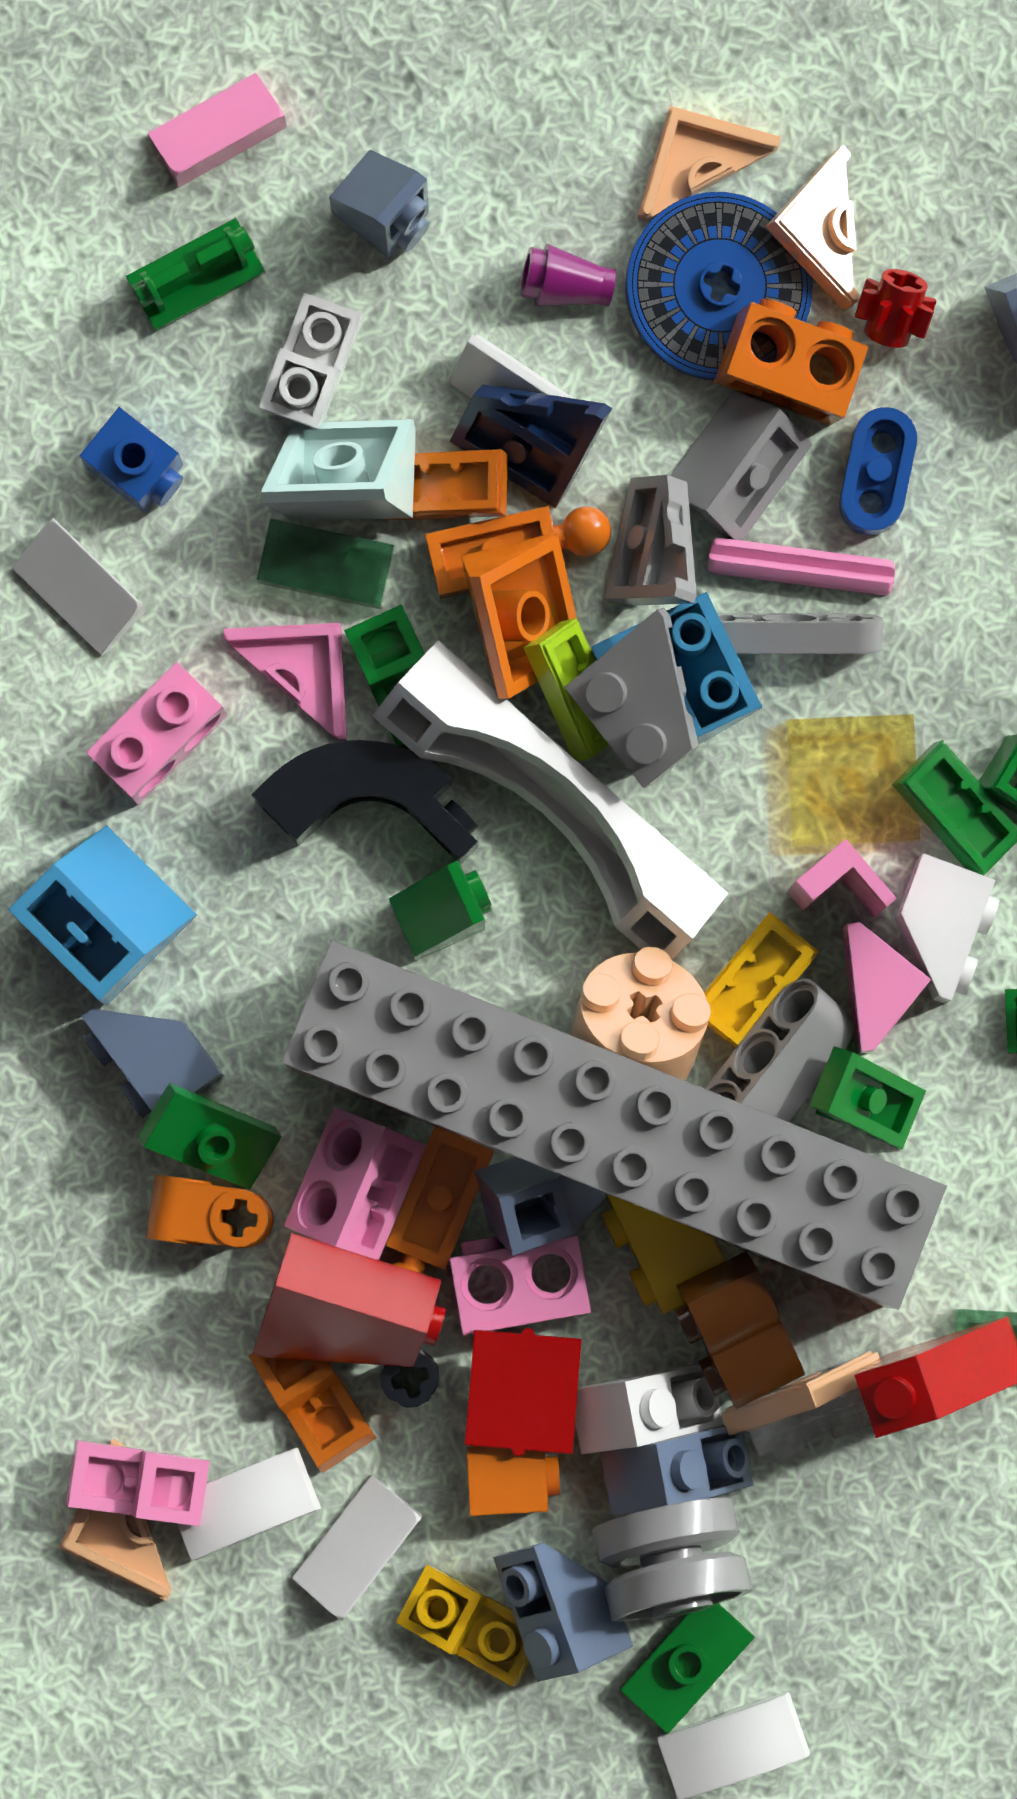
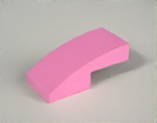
[65,1440,210,1526]

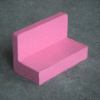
[787,839,896,917]

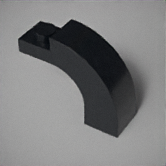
[251,740,478,865]

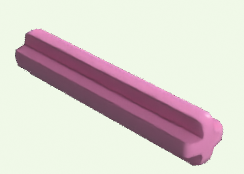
[707,538,895,596]

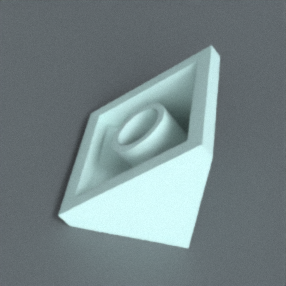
[261,419,416,520]

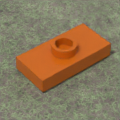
[383,449,508,520]

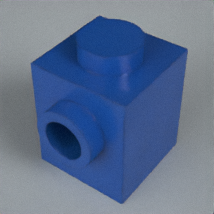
[79,407,184,513]

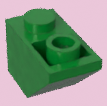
[388,860,492,961]

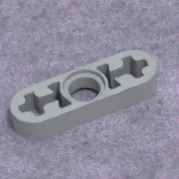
[718,613,883,654]

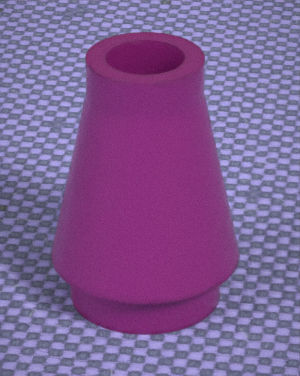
[521,244,616,307]

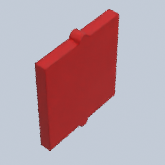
[465,1328,582,1456]

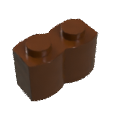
[673,1251,806,1409]

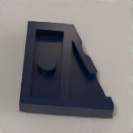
[449,384,613,508]

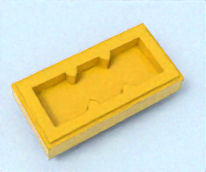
[704,912,819,1049]

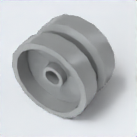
[592,1498,753,1622]

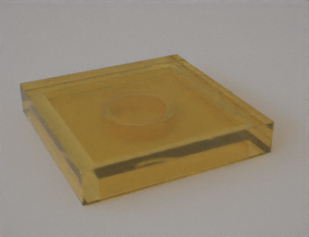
[786,714,920,847]

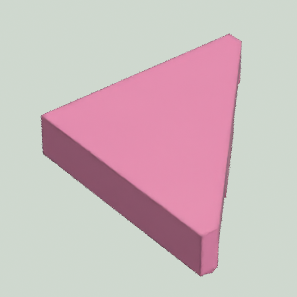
[224,623,347,741]

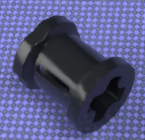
[381,1350,440,1408]

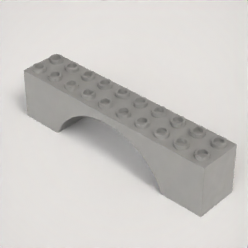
[282,940,947,1310]

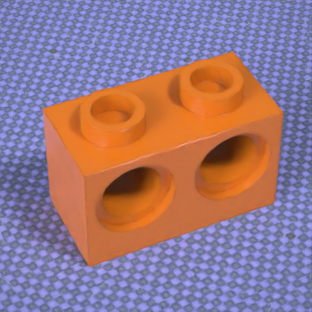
[714,299,869,425]

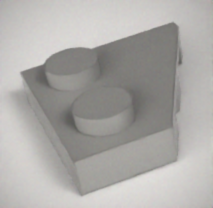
[604,475,696,606]
[565,608,699,788]

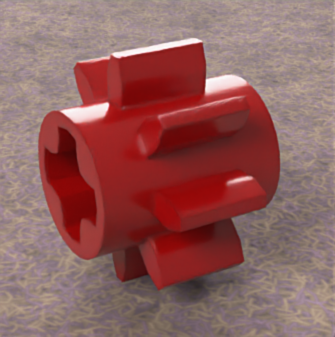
[855,269,937,348]

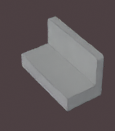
[670,391,813,541]

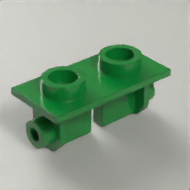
[126,217,266,332]

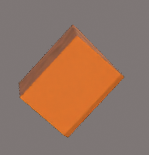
[461,534,577,699]

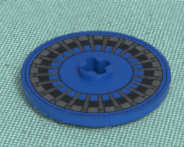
[625,192,813,381]

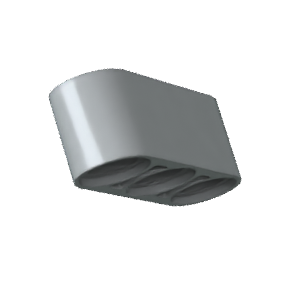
[705,978,855,1122]

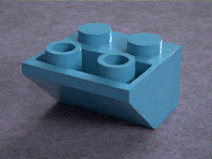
[591,592,762,745]
[8,825,197,1005]

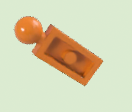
[425,506,612,599]
[386,1127,494,1275]

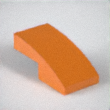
[249,1354,377,1473]

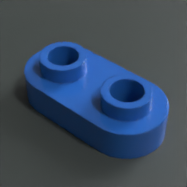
[839,407,917,535]

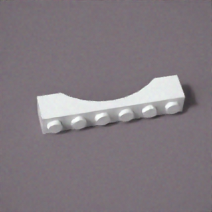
[372,641,728,959]

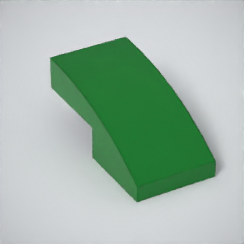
[344,604,425,749]

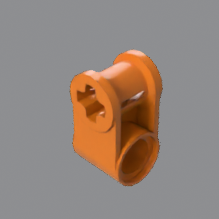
[146,1174,274,1248]

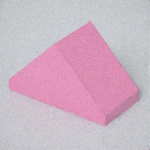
[842,922,931,1054]

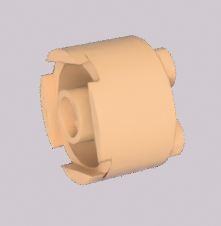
[570,947,711,1081]

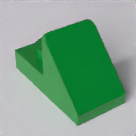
[809,1046,926,1150]

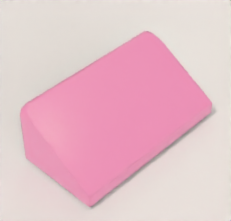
[147,73,287,188]

